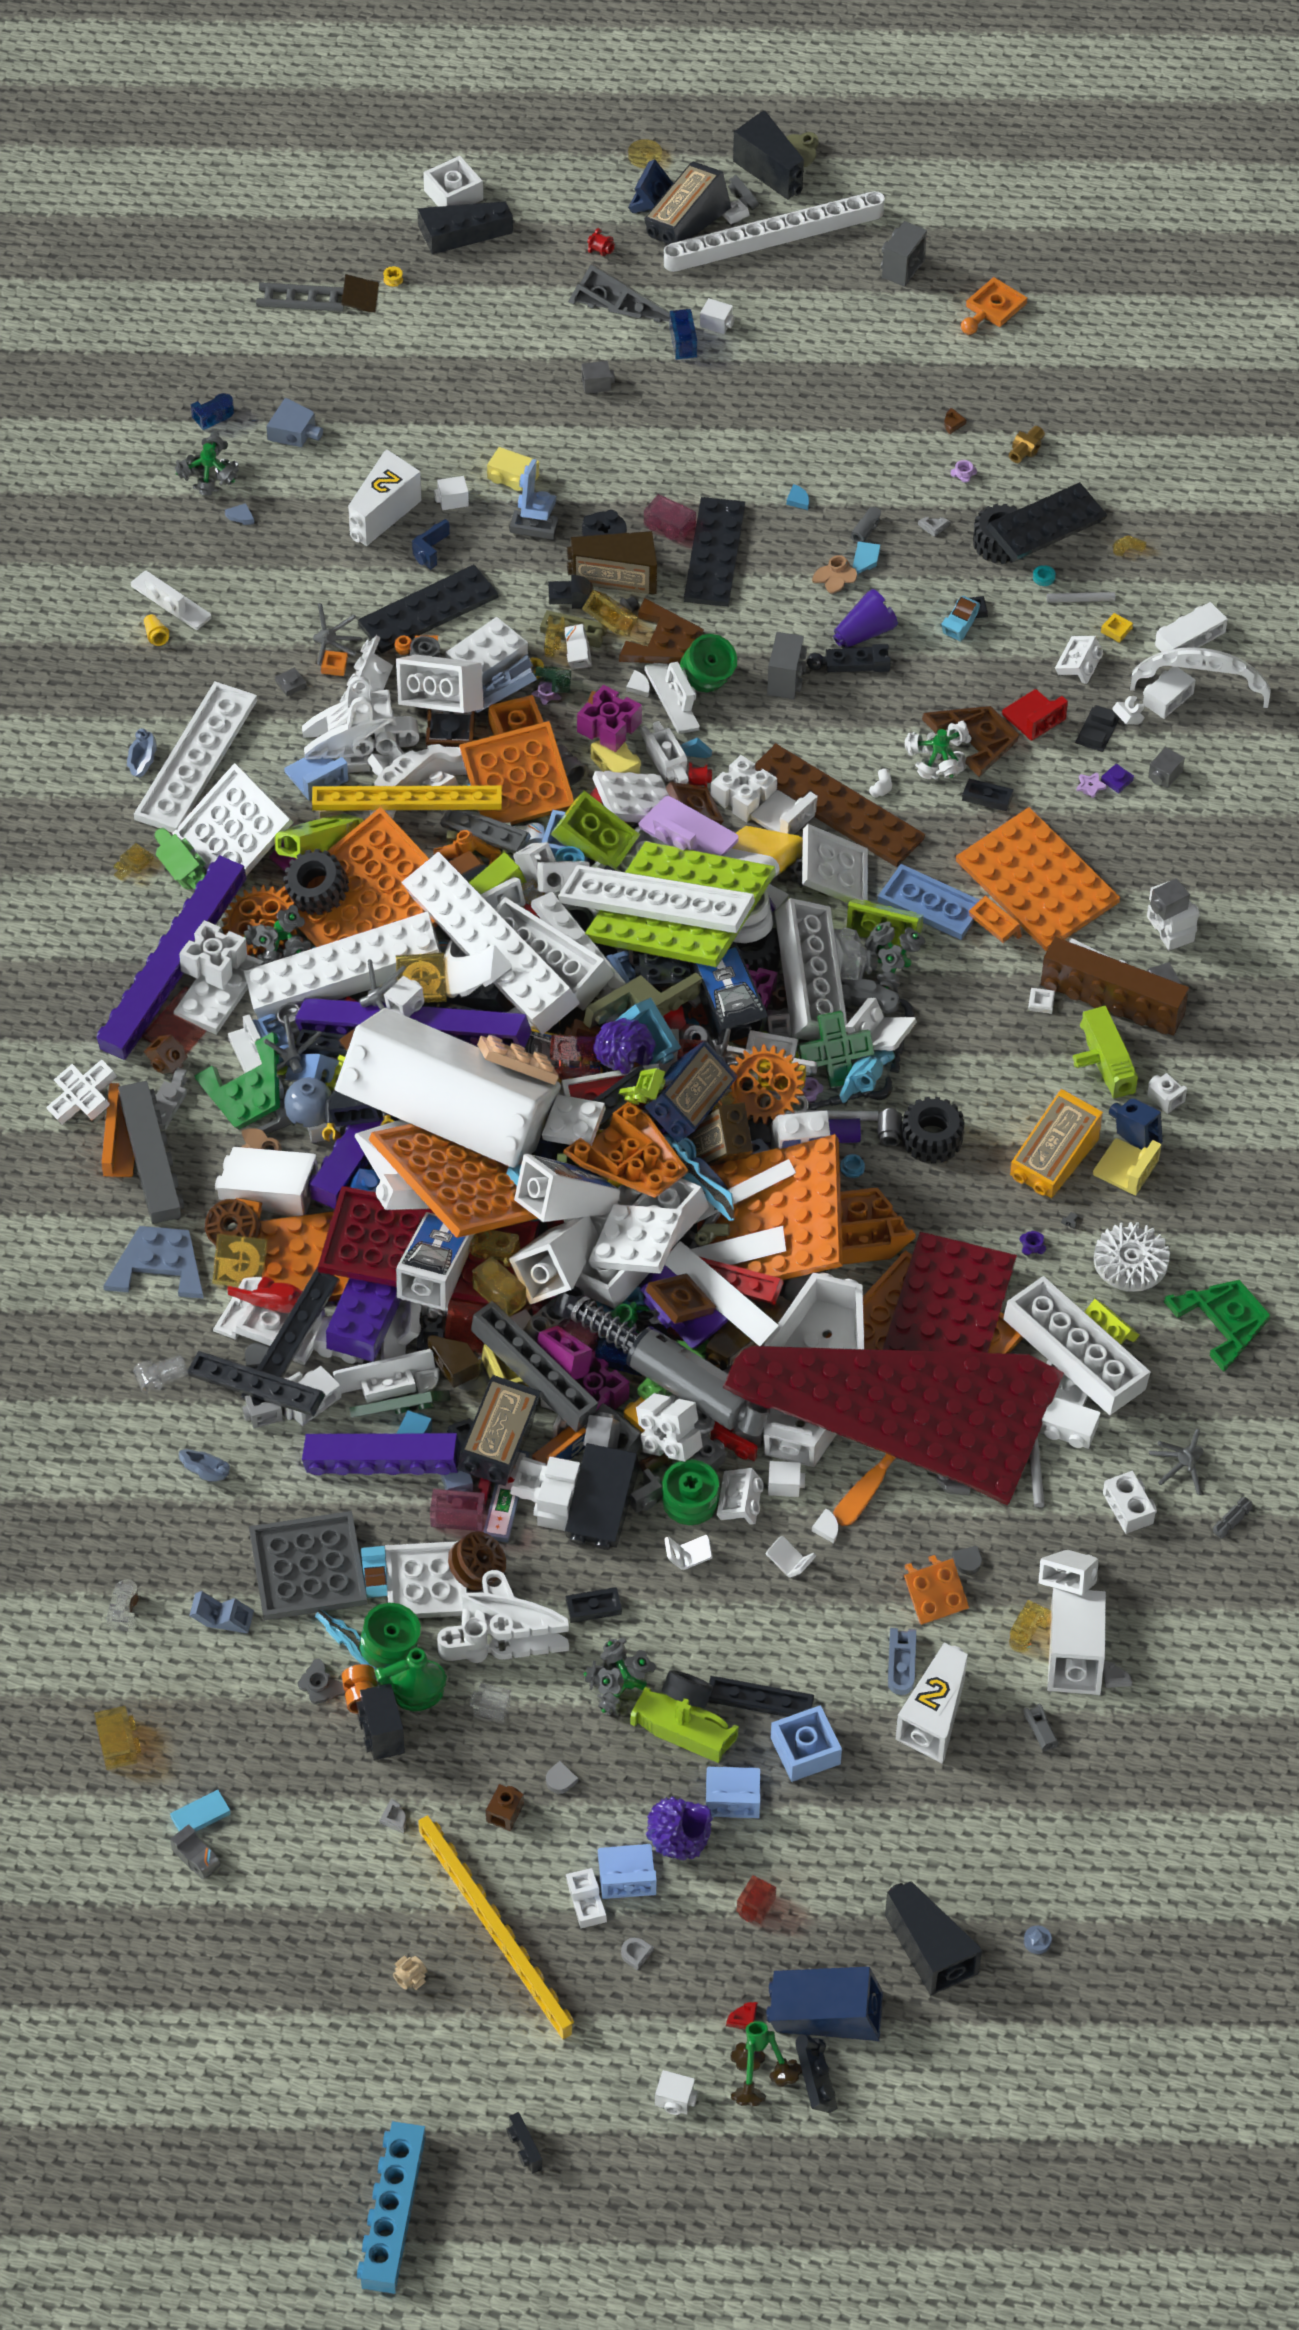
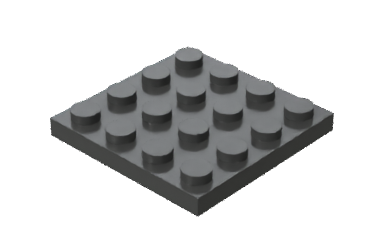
[249,1511,367,1621]

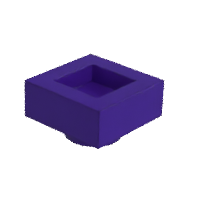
[1101,764,1134,794]

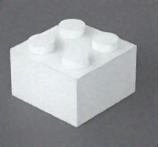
[424,156,483,207]

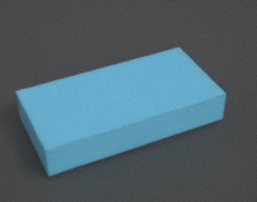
[170,1790,231,1831]

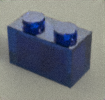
[669,309,697,360]

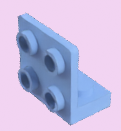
[518,459,556,521]
[285,757,348,801]
[706,1767,760,1818]
[598,1844,657,1899]

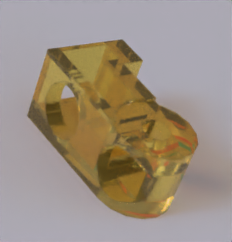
[469,1230,521,1268]
[1009,1600,1052,1652]

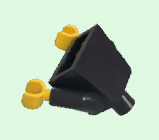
[322,1090,394,1142]

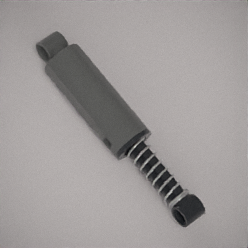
[552,1286,770,1436]

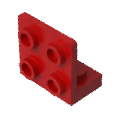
[1002,689,1068,741]

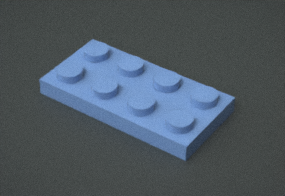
[878,864,980,940]

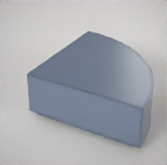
[225,503,254,525]

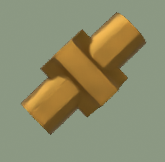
[1009,426,1045,463]

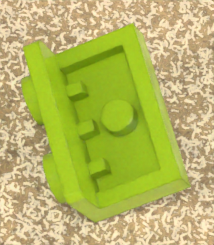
[619,1068,665,1105]

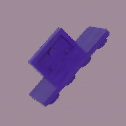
[639,1264,729,1349]

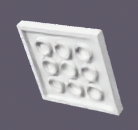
[172,763,294,876]

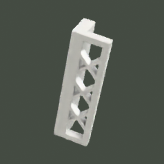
[228,1014,284,1099]

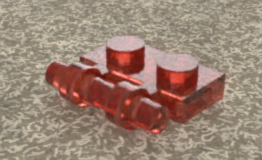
[550,1035,600,1080]

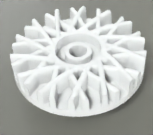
[1094,1222,1170,1292]

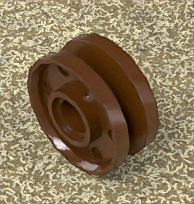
[205,1199,261,1248]
[448,1531,506,1591]

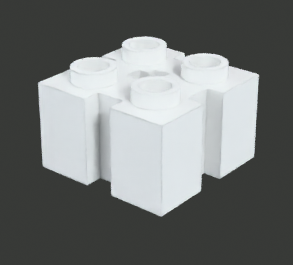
[711,755,777,823]
[1147,882,1199,950]
[179,920,247,990]
[636,1393,703,1462]
[533,1457,580,1531]

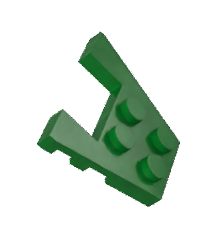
[194,1032,280,1130]
[1164,1280,1270,1372]

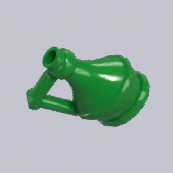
[375,1648,447,1711]

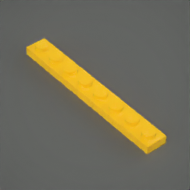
[312,785,502,811]

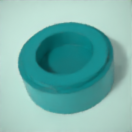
[1033,565,1056,586]

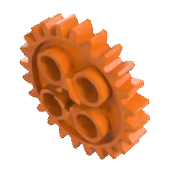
[221,885,297,959]
[726,1044,806,1125]

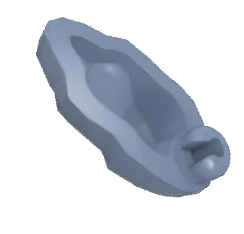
[127,728,157,778]
[179,1449,230,1482]

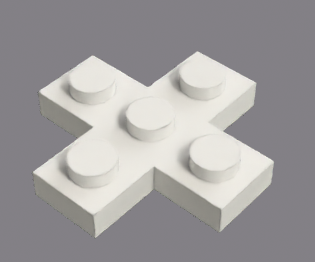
[46,1060,118,1125]

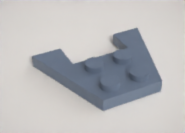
[476,654,537,713]
[103,1226,203,1299]

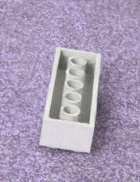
[494,897,614,1011]
[775,898,848,1041]
[575,1178,709,1309]
[1004,1276,1150,1415]

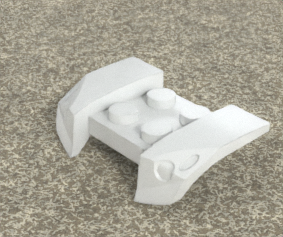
[213,1277,325,1365]

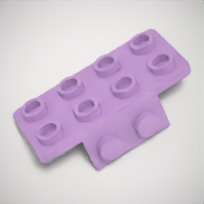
[639,796,739,856]

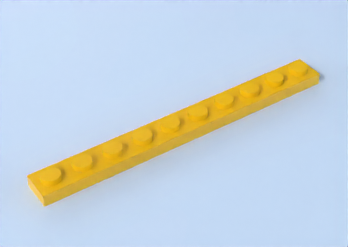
[418,1815,574,2040]

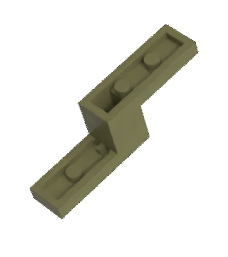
[583,973,703,1029]

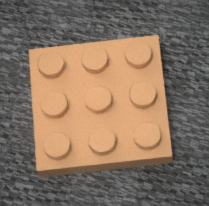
[477,1035,558,1085]

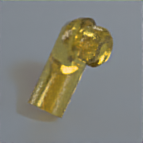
[1112,535,1146,556]

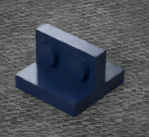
[628,159,673,213]

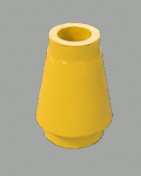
[144,614,169,646]

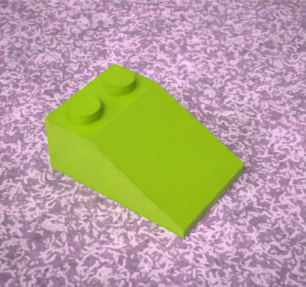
[551,791,640,870]

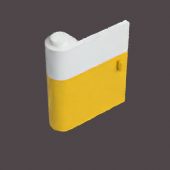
[724,826,803,878]

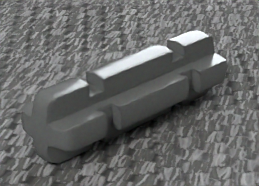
[1213,1497,1253,1538]

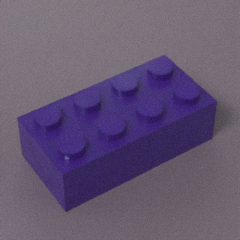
[326,1278,402,1362]

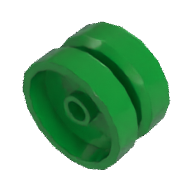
[680,633,737,693]
[662,1459,719,1526]
[359,1602,421,1668]

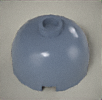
[284,1077,332,1127]

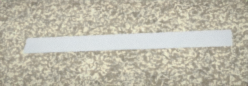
[694,1159,796,1224]

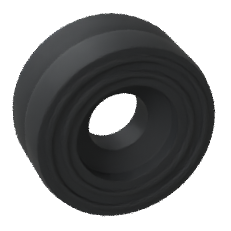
[662,1670,713,1708]

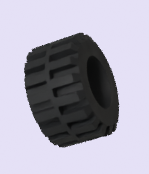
[973,504,1017,564]
[284,849,349,915]
[730,928,780,972]
[902,1096,965,1164]

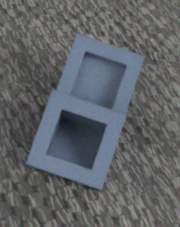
[189,1591,254,1633]

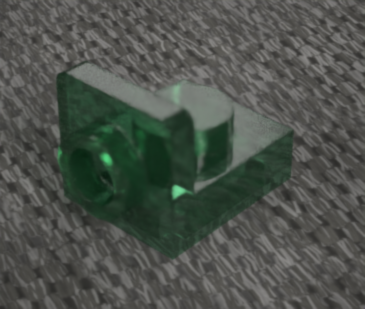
[535,666,572,693]

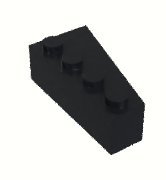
[417,201,513,255]

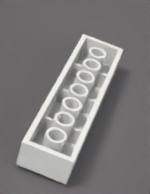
[244,911,442,1021]

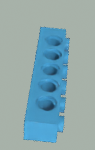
[357,2121,426,2294]

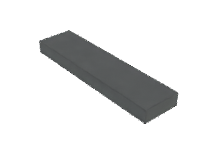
[440,810,531,854]

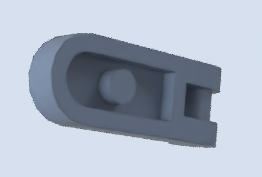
[888,1628,916,1695]

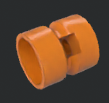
[342,1664,377,1714]

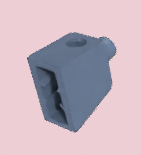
[266,398,323,447]

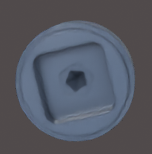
[1024,1926,1052,1954]

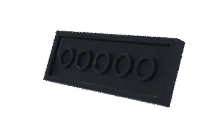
[986,482,1107,561]
[684,497,745,607]
[358,564,498,654]

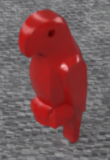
[227,1276,302,1314]

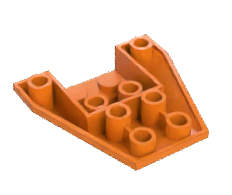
[563,1102,688,1198]

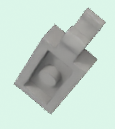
[153,1067,188,1130]

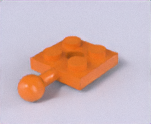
[961,277,1028,335]

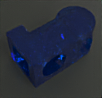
[190,393,234,430]

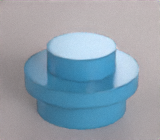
[840,1154,865,1178]

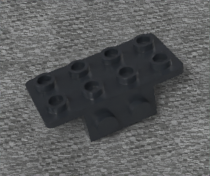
[633,951,691,987]

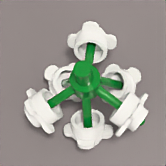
[905,721,971,779]

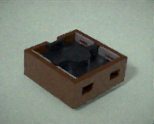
[426,708,475,749]

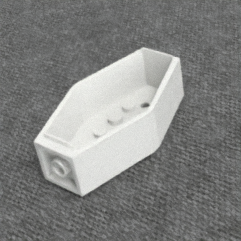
[764,1273,864,1467]

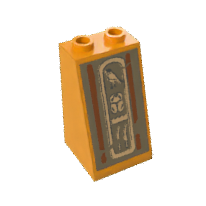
[1010,1089,1103,1199]

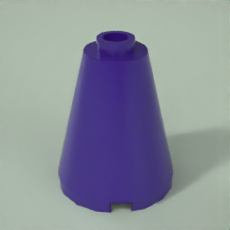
[833,589,898,648]

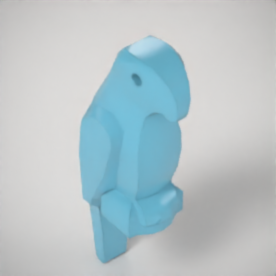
[839,1050,895,1103]

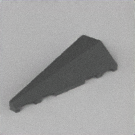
[568,264,682,326]

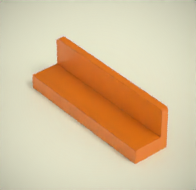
[101,1083,135,1177]

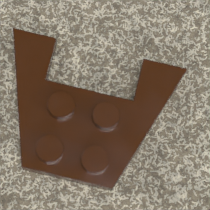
[619,598,704,664]
[922,706,1019,777]

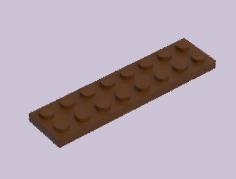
[755,743,925,867]

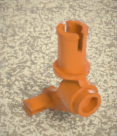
[433,830,502,865]

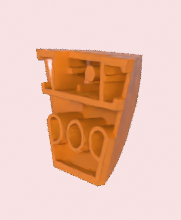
[840,1188,916,1265]

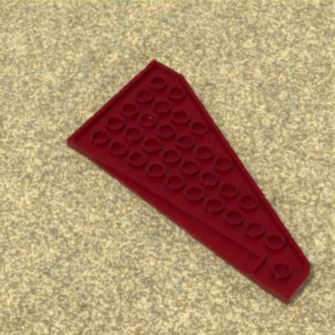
[722,1346,1064,1505]

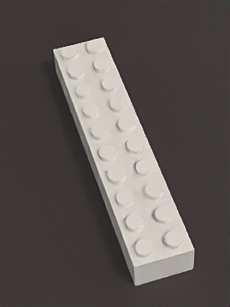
[402,852,580,1035]

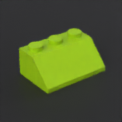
[846,898,924,947]

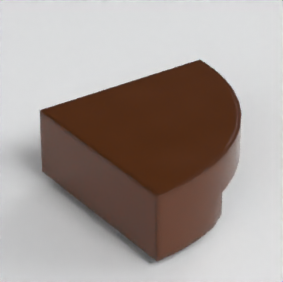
[944,408,967,434]

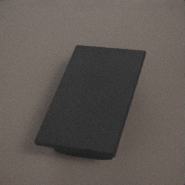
[1075,705,1120,752]

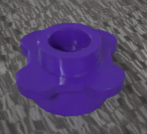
[1019,1231,1046,1256]

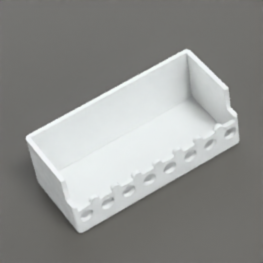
[335,1008,561,1167]

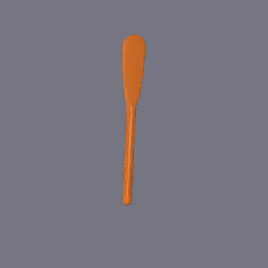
[833,1454,896,1526]

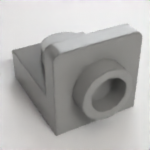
[242,1395,283,1429]

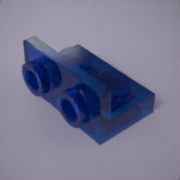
[595,1337,642,1376]

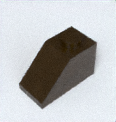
[428,1336,482,1388]

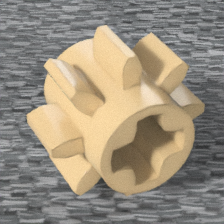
[393,1955,427,1990]

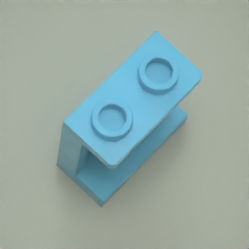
[615,998,681,1069]

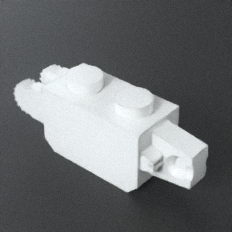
[640,721,689,784]

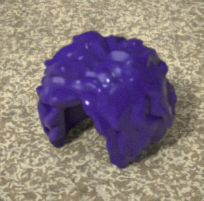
[593,1018,656,1074]
[645,1796,713,1861]

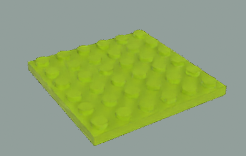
[585,841,776,967]

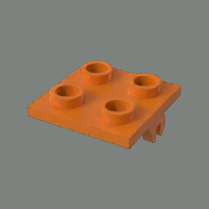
[904,1555,969,1625]

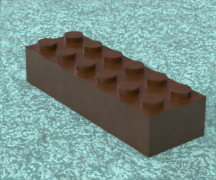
[1040,936,1189,1036]

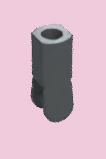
[850,507,881,542]
[1024,1703,1059,1752]

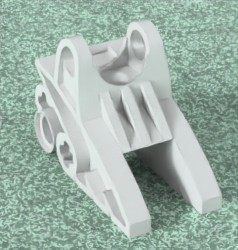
[302,676,419,760]
[437,1570,569,1663]

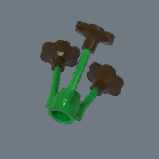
[730,2021,802,2106]

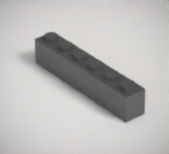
[118,1080,184,1224]
[471,1301,598,1432]

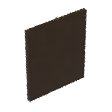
[341,274,379,313]

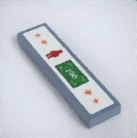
[483,1451,530,1543]

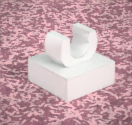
[1112,696,1145,725]

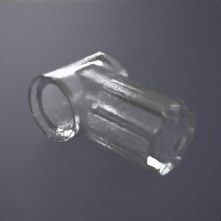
[133,1355,188,1394]

